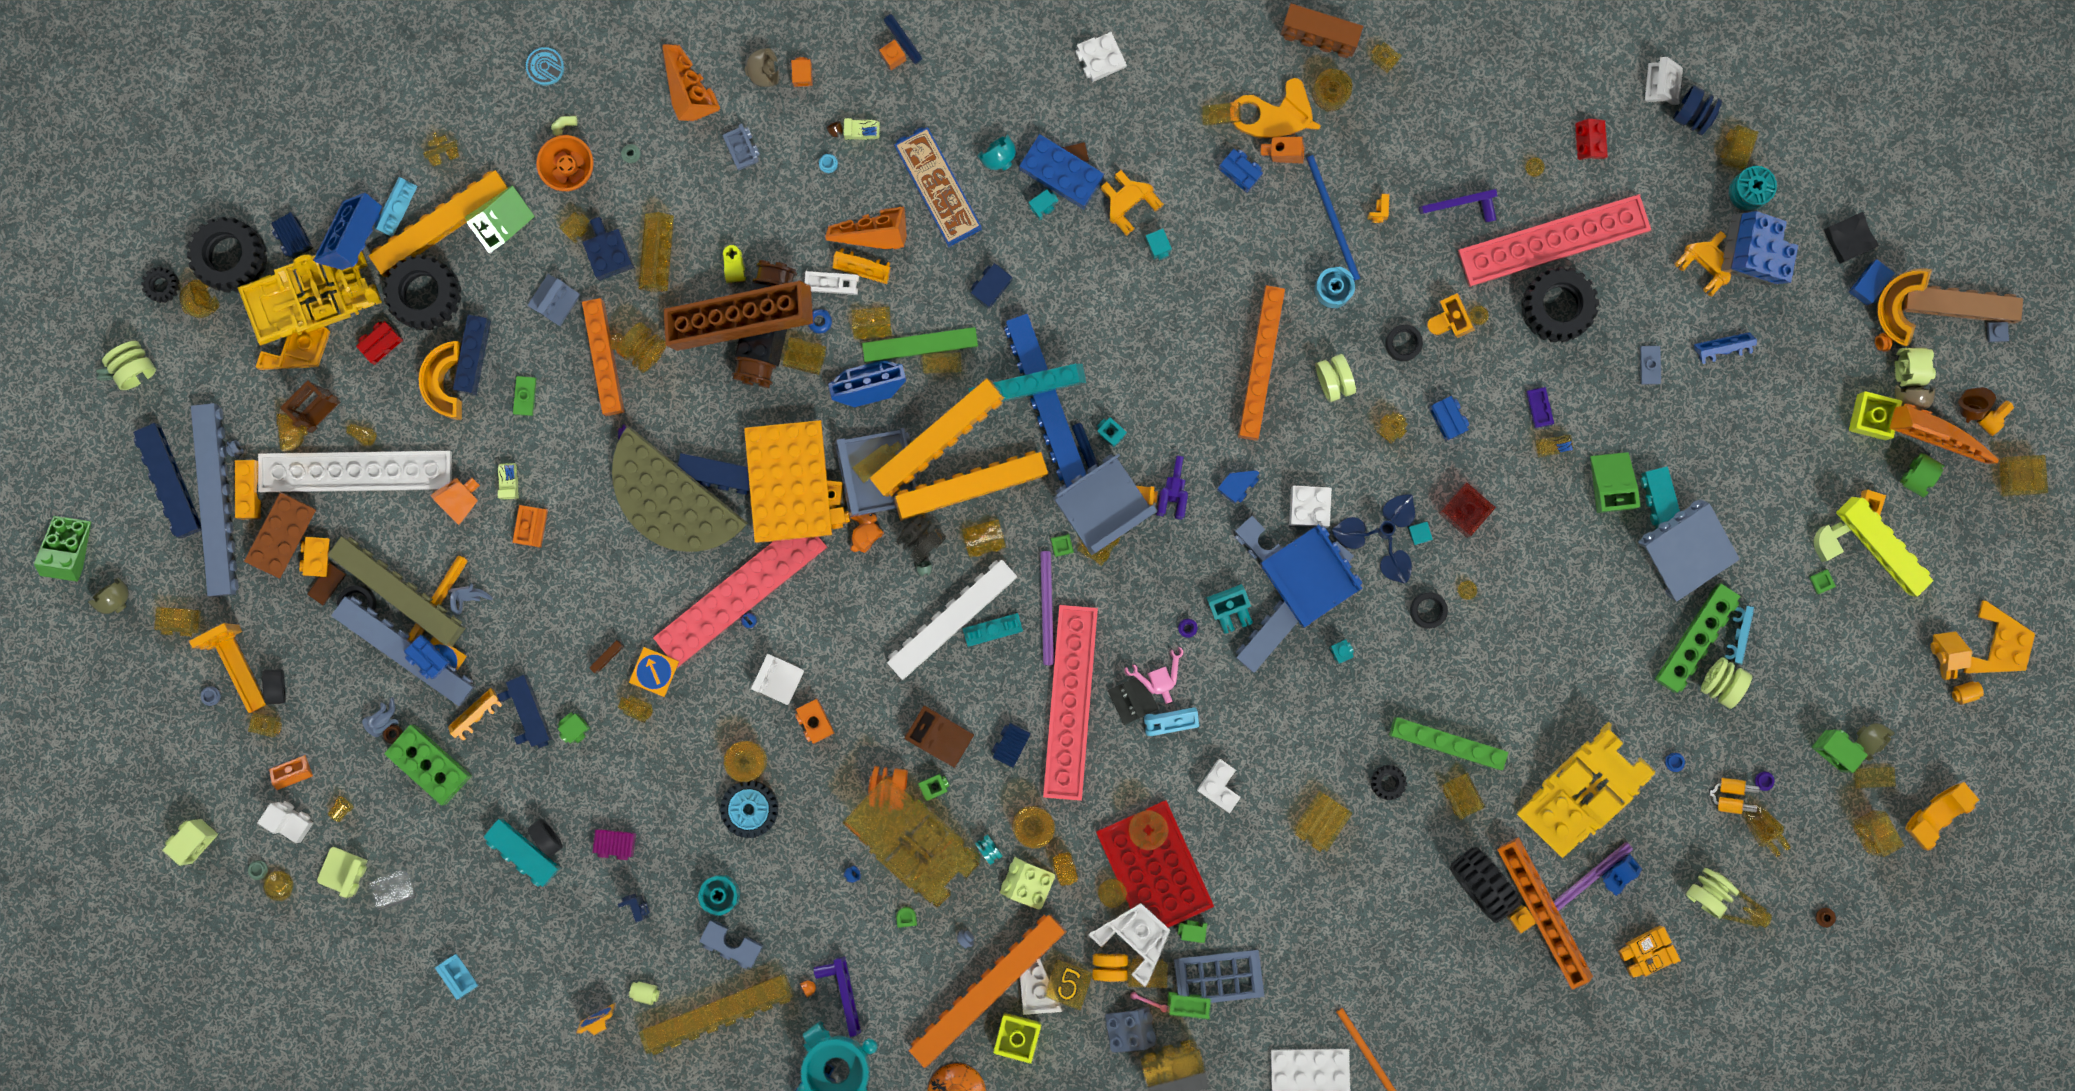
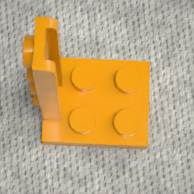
[189,623,266,713]

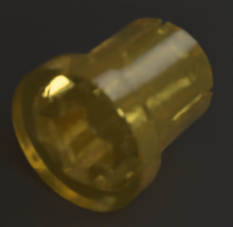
[327,796,354,822]

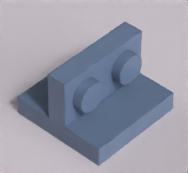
[527,274,581,326]

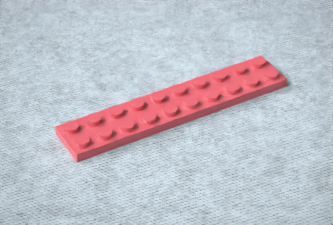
[1458,194,1651,287]
[653,537,828,668]
[1043,605,1098,801]

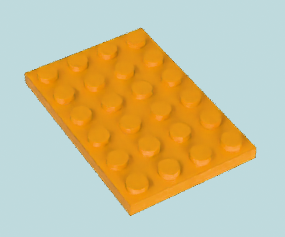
[744,420,832,543]

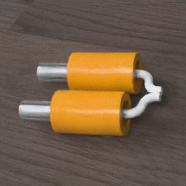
[1710,778,1759,814]

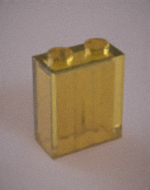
[1293,791,1353,852]

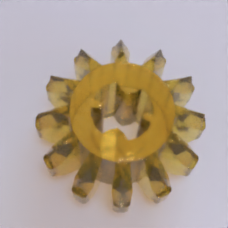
[1053,852,1078,886]

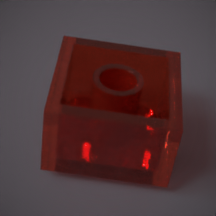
[1438,482,1496,538]

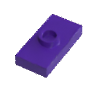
[1526,387,1554,429]

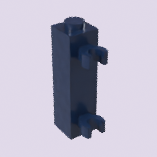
[497,675,552,749]

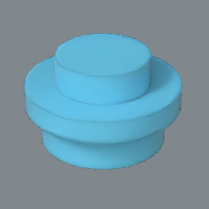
[819,154,838,173]

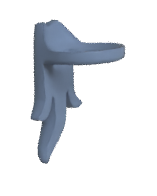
[448,584,493,615]
[362,697,399,737]

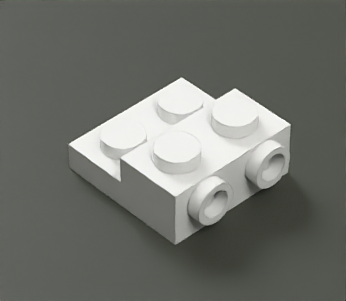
[1075,32,1127,82]

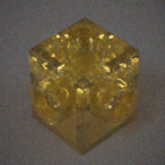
[1376,412,1408,444]

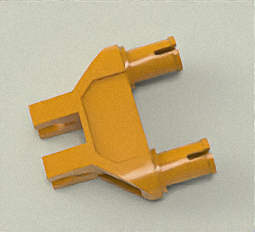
[1101,170,1164,236]
[1675,231,1731,297]

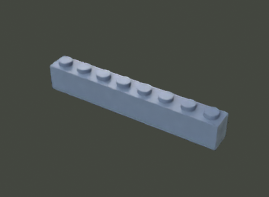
[1235,541,1354,673]
[331,596,476,706]

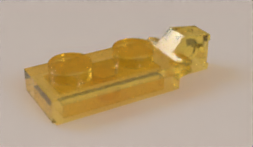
[852,441,902,483]

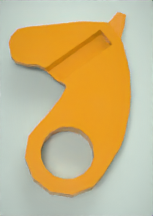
[1230,78,1320,138]

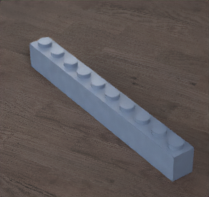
[191,403,239,597]

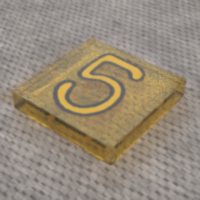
[1044,959,1092,1010]

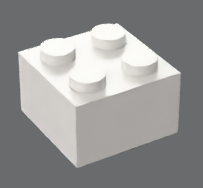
[1289,486,1332,528]

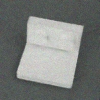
[751,654,804,705]

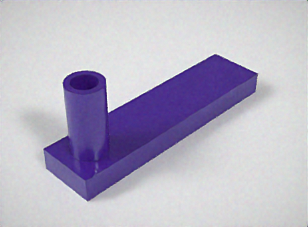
[1419,189,1497,223]
[814,956,861,1037]

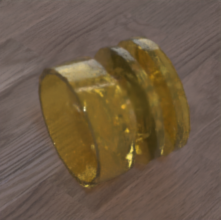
[616,322,666,373]
[724,741,767,782]
[1012,806,1055,849]

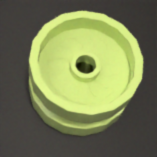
[1315,354,1356,402]

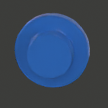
[1665,753,1685,772]

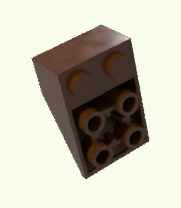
[904,705,974,768]

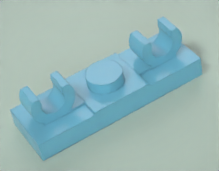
[374,177,417,237]
[1725,606,1754,665]

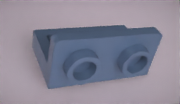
[722,124,760,171]

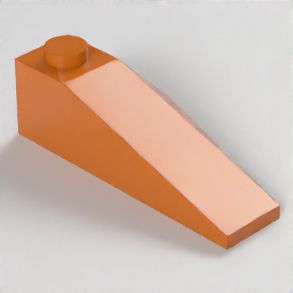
[662,44,720,121]
[825,207,907,249]

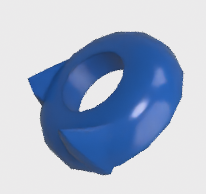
[808,309,832,334]

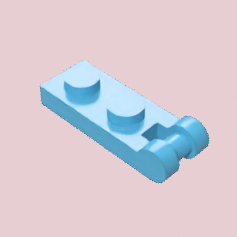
[1144,707,1199,736]

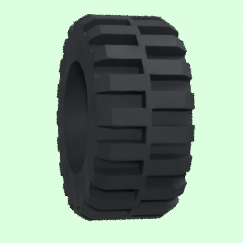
[187,216,267,293]
[383,255,461,330]
[1521,267,1599,343]
[1450,847,1521,923]

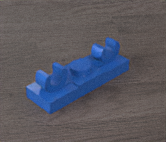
[1694,332,1757,364]

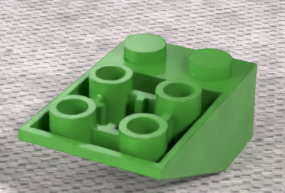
[465,185,535,253]
[1590,452,1640,513]
[34,516,91,582]

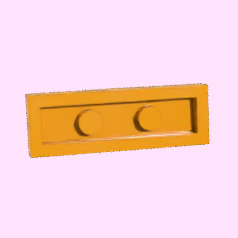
[833,248,891,284]
[448,688,502,740]

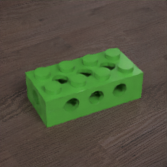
[384,725,472,805]

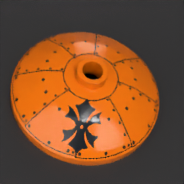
[928,1063,986,1091]

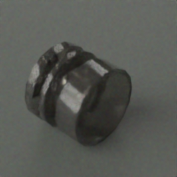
[895,513,947,565]

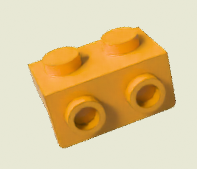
[299,537,330,577]

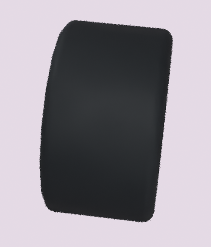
[262,669,286,705]

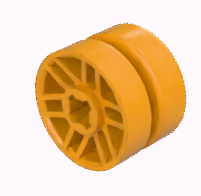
[1092,953,1128,982]

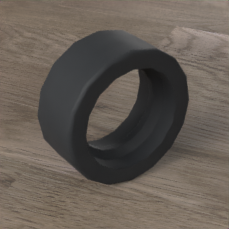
[1385,324,1423,362]
[337,585,377,611]
[1410,592,1448,629]
[528,819,563,857]

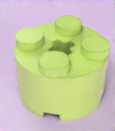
[1895,348,1936,386]

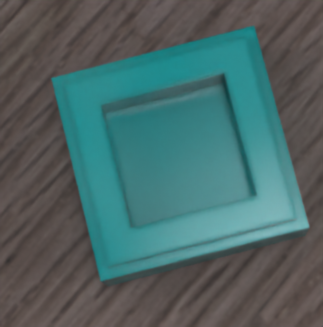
[1408,522,1433,545]

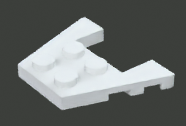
[1089,904,1171,987]

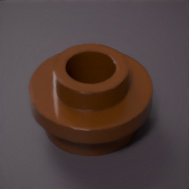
[383,725,403,744]
[1816,908,1836,928]

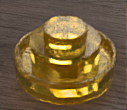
[1098,879,1127,908]

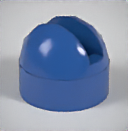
[741,613,757,628]
[844,866,861,883]

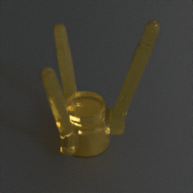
[1721,889,1772,928]

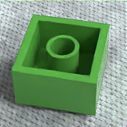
[1811,729,1868,773]

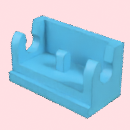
[435,954,478,1000]

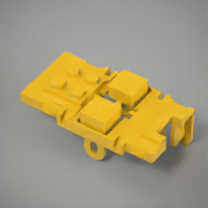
[238,251,382,346]
[1517,722,1655,858]

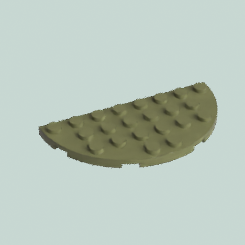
[612,426,748,552]

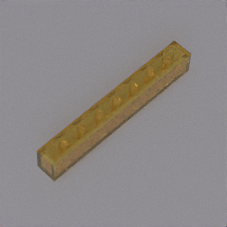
[638,973,794,1055]

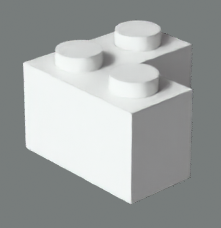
[1197,759,1241,813]
[258,801,313,843]

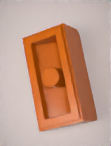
[269,755,313,790]

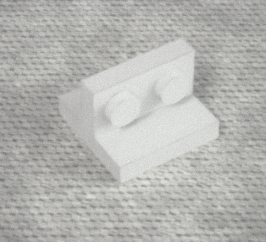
[1645,57,1683,105]

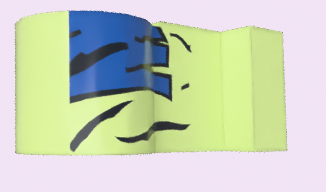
[844,118,880,139]
[498,463,519,499]

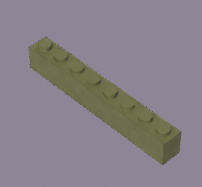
[328,536,466,647]

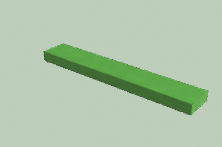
[862,327,978,363]

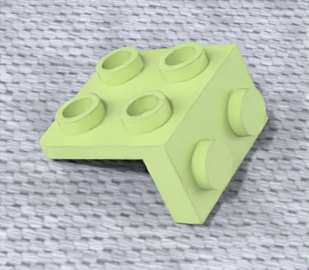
[317,847,368,898]
[1000,857,1055,909]

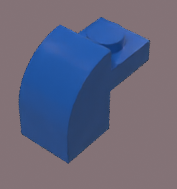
[1602,854,1642,896]

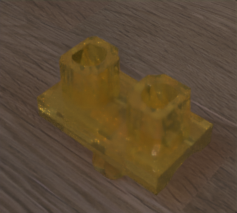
[423,133,460,167]
[618,695,653,723]

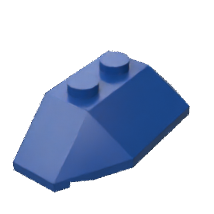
[828,360,906,407]

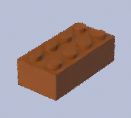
[1280,3,1363,58]
[244,492,316,579]

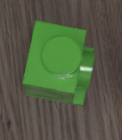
[918,774,950,801]
[1178,920,1207,943]

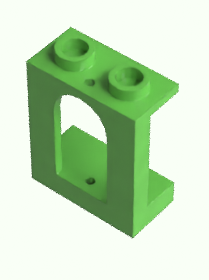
[1167,992,1211,1019]

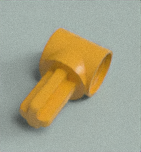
[1977,401,2014,436]

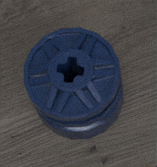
[1673,85,1723,136]

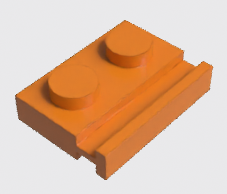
[512,505,548,548]

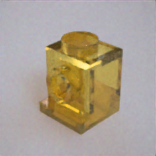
[1370,42,1402,74]
[559,212,590,244]
[248,713,282,737]

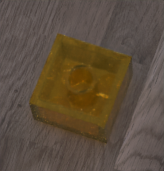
[1999,455,2048,497]
[1853,810,1905,857]

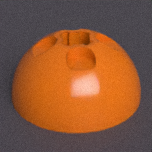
[536,135,594,192]

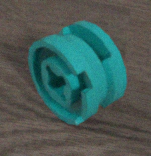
[975,834,1003,865]

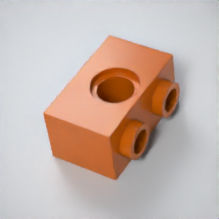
[795,699,835,744]

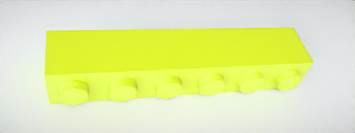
[1836,497,1933,597]

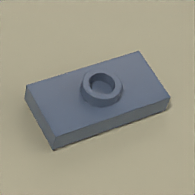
[1640,346,1661,385]

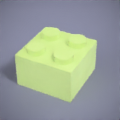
[163,819,218,866]

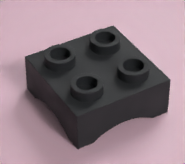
[1824,212,1879,264]

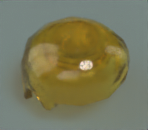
[263,871,294,901]

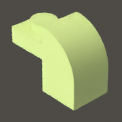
[1814,522,1851,562]

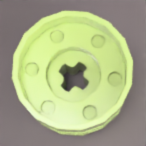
[102,341,156,390]
[1701,657,1752,709]
[1686,868,1739,919]

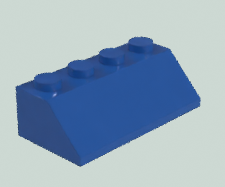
[313,193,382,270]

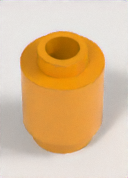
[1952,681,1984,705]

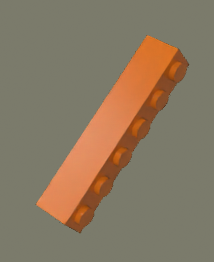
[582,298,625,416]

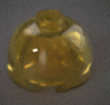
[179,279,220,319]
[276,413,308,451]

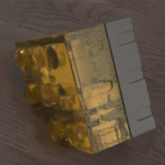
[1140,1040,1209,1091]

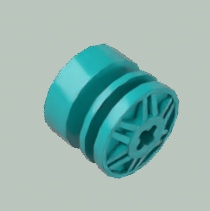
[1729,166,1777,211]

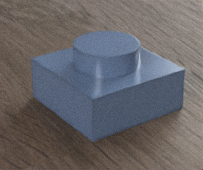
[1987,322,2009,343]

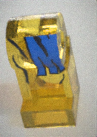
[1535,435,1574,458]

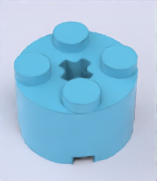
[1314,267,1355,308]

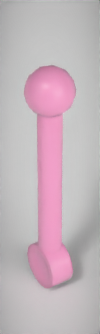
[1130,992,1167,1012]

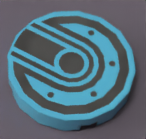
[526,47,564,86]

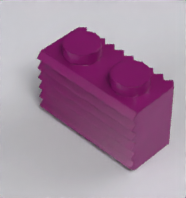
[592,829,636,860]

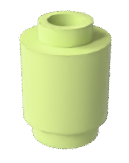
[629,982,660,1005]

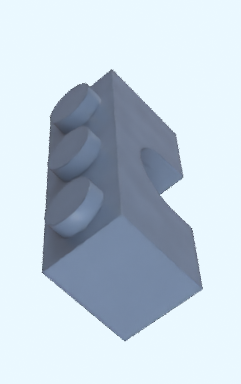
[1234,516,1283,562]
[699,919,764,969]

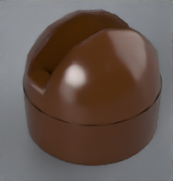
[827,121,843,137]

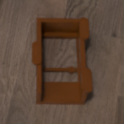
[280,380,340,433]

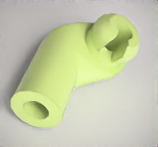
[551,116,577,136]

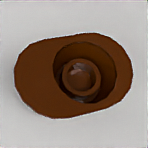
[1958,387,1996,423]

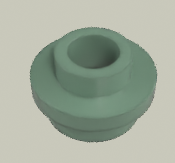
[621,144,641,164]

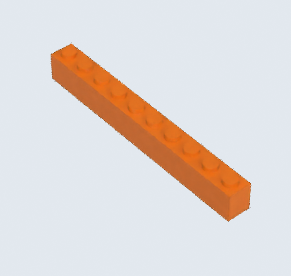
[909,915,1067,1068]

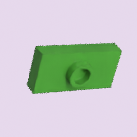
[513,376,537,416]

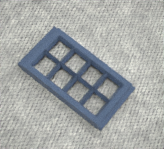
[1174,950,1264,1003]

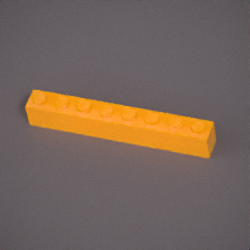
[369,170,508,277]
[870,378,1005,497]
[894,450,1048,521]

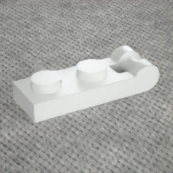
[805,271,859,295]

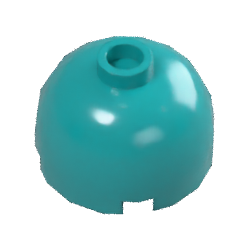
[977,135,1016,171]

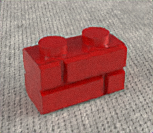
[356,321,403,365]

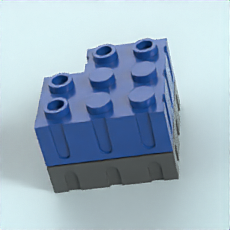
[1721,211,1798,285]

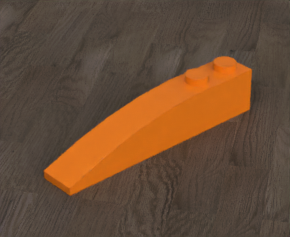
[1889,404,1999,464]

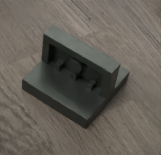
[1107,674,1158,725]

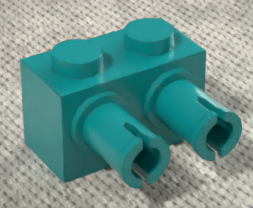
[1206,584,1253,634]

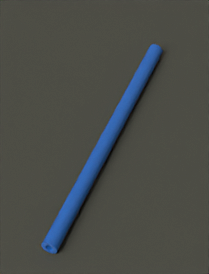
[1306,155,1360,281]

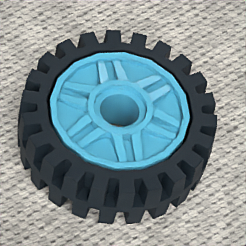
[720,780,778,838]

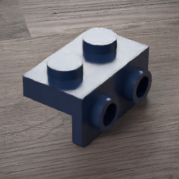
[618,893,650,923]

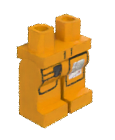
[1618,926,1681,978]

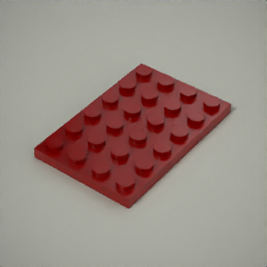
[1096,800,1214,928]

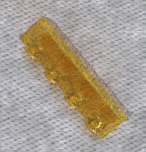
[639,212,674,292]

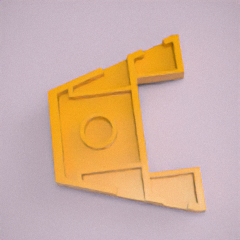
[255,318,330,370]
[1963,601,2035,673]

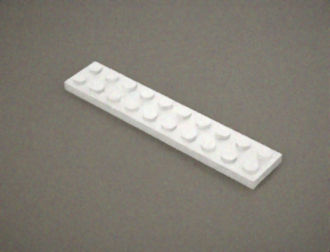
[258,451,452,493]

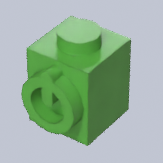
[558,712,590,744]

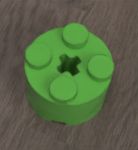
[1899,453,1945,498]

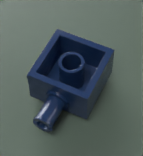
[583,217,635,281]

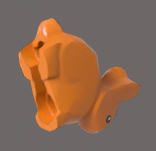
[850,513,884,553]

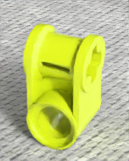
[723,245,746,283]

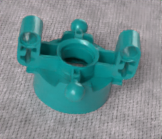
[797,1021,878,1091]

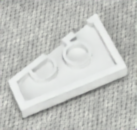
[1020,958,1062,1015]

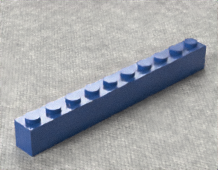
[1004,314,1086,487]

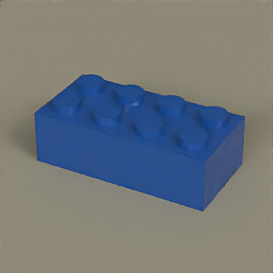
[1019,134,1104,210]

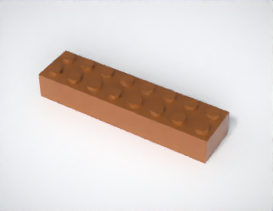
[664,281,813,351]

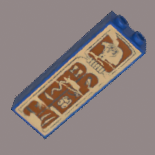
[894,127,982,248]

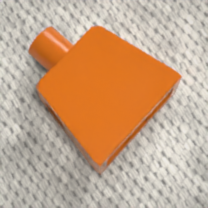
[1261,137,1304,164]
[430,478,480,525]

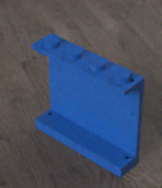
[1260,525,1362,628]

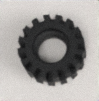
[141,267,180,303]
[1371,765,1407,800]

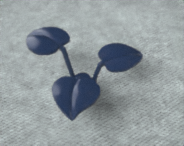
[1332,494,1415,583]

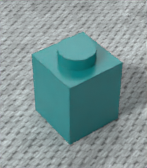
[1145,228,1172,260]

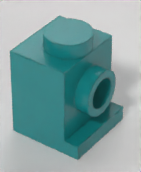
[1028,189,1059,221]
[1097,417,1127,448]
[1329,639,1354,664]

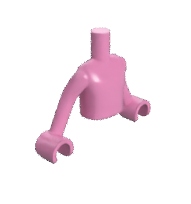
[1124,647,1183,704]

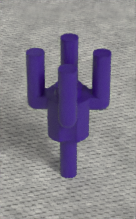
[1156,456,1188,520]

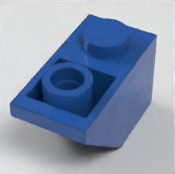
[1217,471,1259,504]

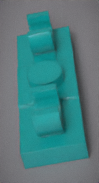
[963,613,1023,647]

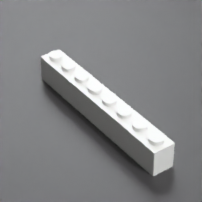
[887,560,1017,680]

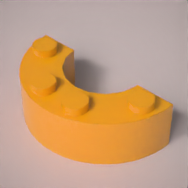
[1878,268,1932,346]
[419,341,462,420]
[1906,782,1979,851]

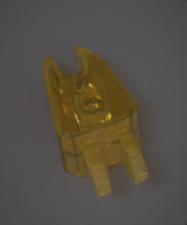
[1745,804,1791,857]

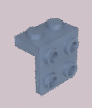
[1105,1006,1156,1053]

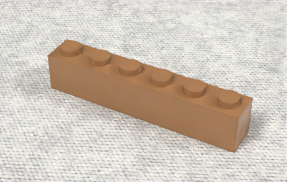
[1902,286,2023,324]

